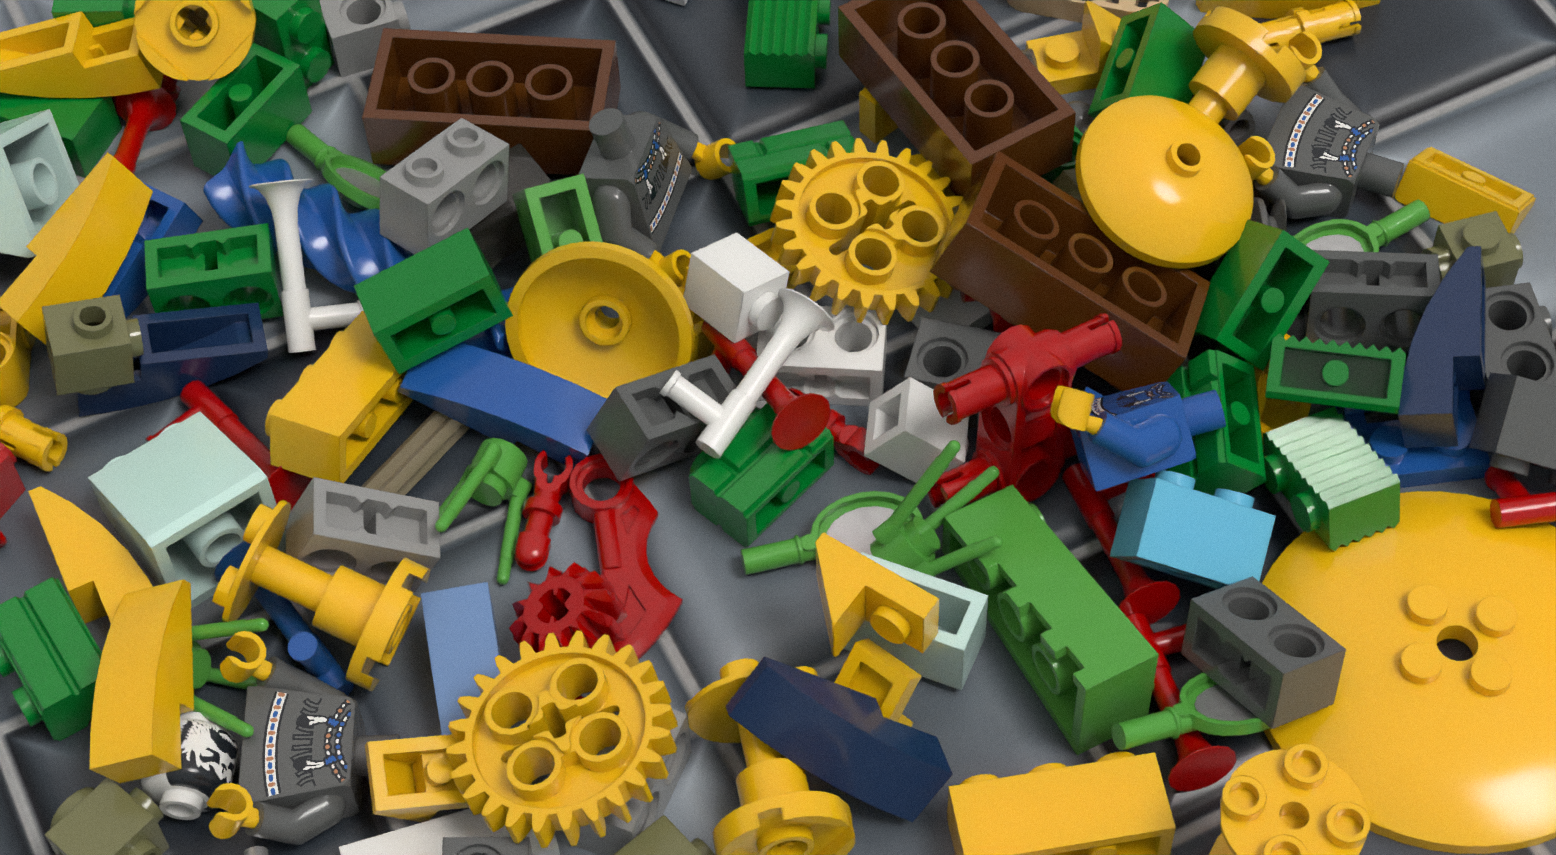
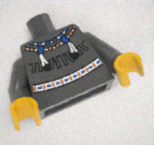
[1238,31,1404,220]
[579,108,736,287]
[206,631,401,845]

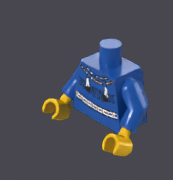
[1050,380,1226,491]

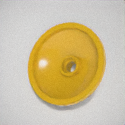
[1075,95,1253,269]
[505,241,694,399]

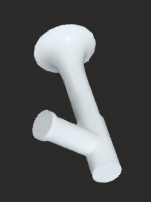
[249,179,364,353]
[659,288,835,459]

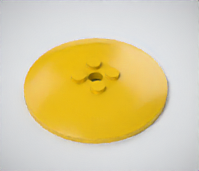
[1262,491,1556,854]

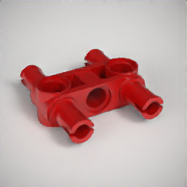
[928,313,1122,508]

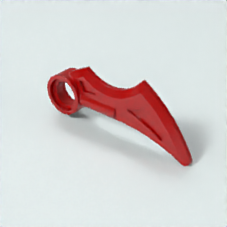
[569,454,683,660]

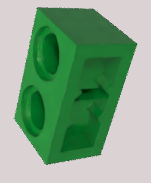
[144,223,284,319]

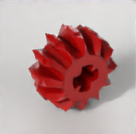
[509,562,628,653]

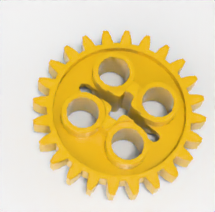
[770,138,963,325]
[446,631,678,848]

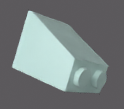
[0,109,79,258]
[88,411,286,609]

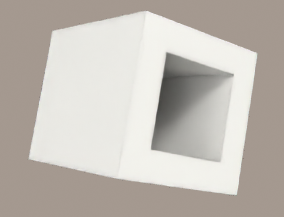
[683,233,789,343]
[864,377,969,483]

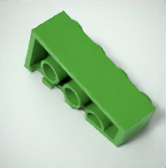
[942,485,1159,755]

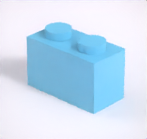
[1110,470,1276,589]

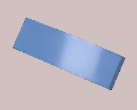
[421,582,513,735]

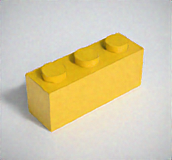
[265,311,414,483]
[947,752,1176,855]

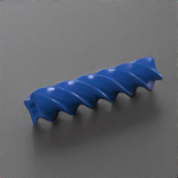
[203,141,514,359]

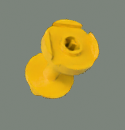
[134,0,257,81]
[1180,6,1306,164]
[212,500,431,691]
[685,658,855,855]
[1209,744,1370,855]

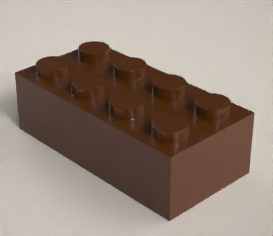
[838,0,1076,198]
[362,28,621,175]
[929,151,1210,392]

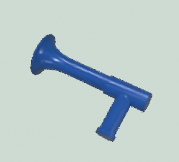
[214,541,354,696]

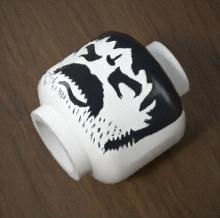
[141,711,238,820]

